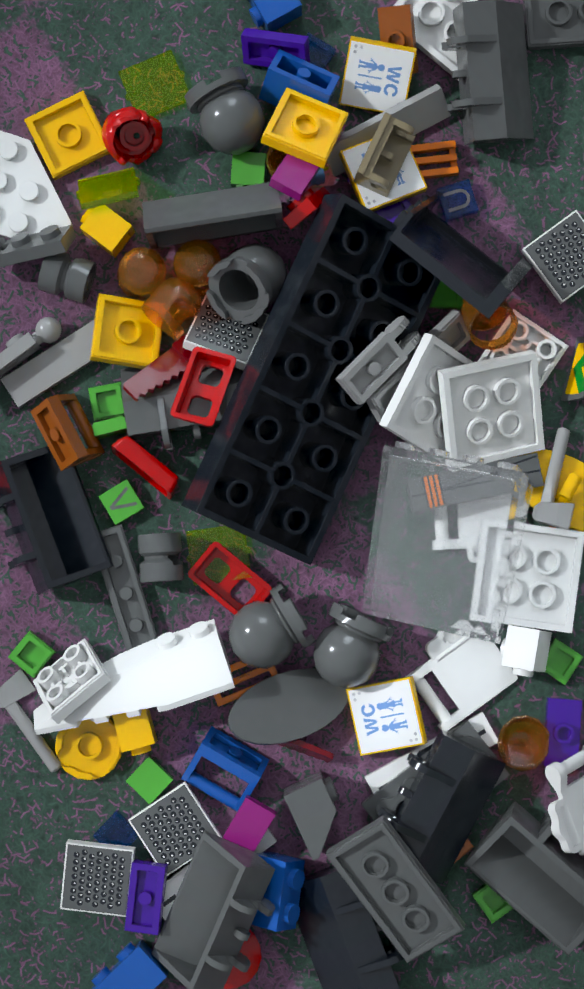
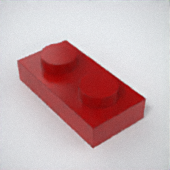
[283,186,330,230]

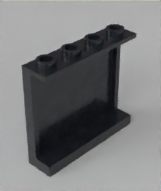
[389,191,533,319]

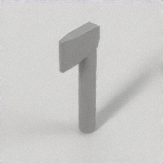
[532,427,575,530]
[0,669,62,772]

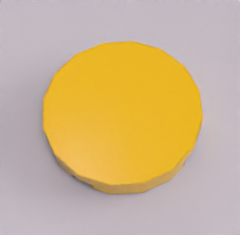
[55,718,122,780]

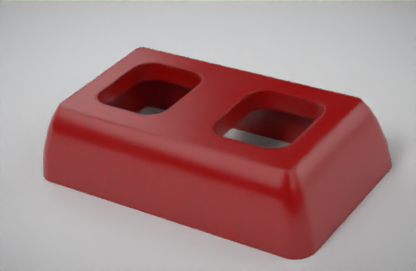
[170,346,236,428]
[111,436,178,500]
[188,542,272,615]

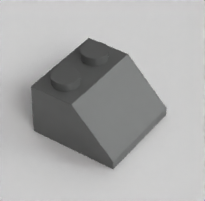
[283,771,339,861]

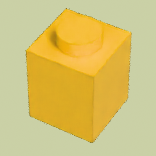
[80,201,135,258]
[112,708,158,756]

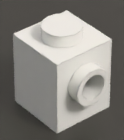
[500,625,552,677]

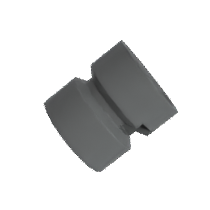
[38,253,97,304]
[138,532,184,583]

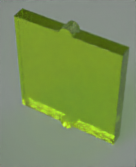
[118,50,189,117]
[76,167,141,210]
[186,526,251,586]

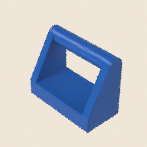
[181,726,270,811]

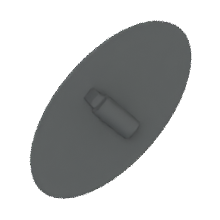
[228,668,349,745]

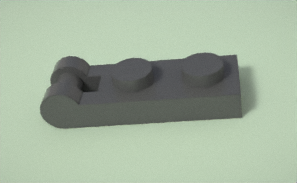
[0,225,77,267]

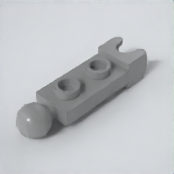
[0,317,62,378]

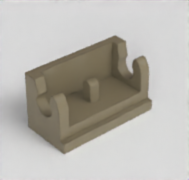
[354,112,416,197]

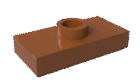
[377,4,419,74]

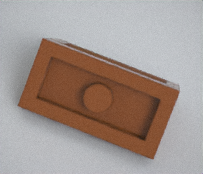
[30,393,105,471]

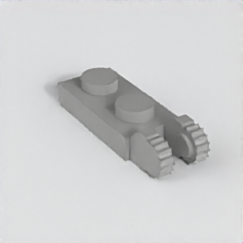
[336,315,422,405]

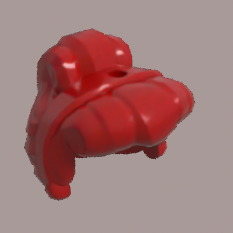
[101,107,163,165]

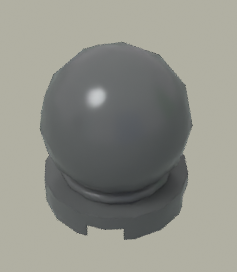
[184,67,265,155]
[206,243,288,325]
[228,584,316,669]
[313,601,395,688]

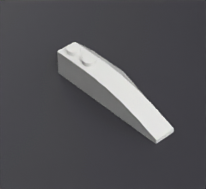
[33,619,235,735]

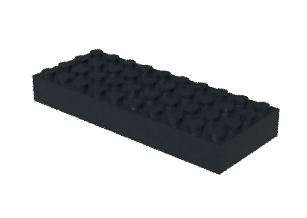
[181,193,440,565]

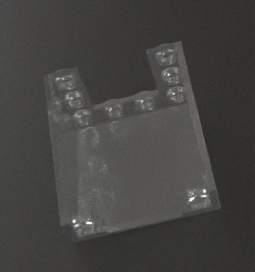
[362,441,534,644]

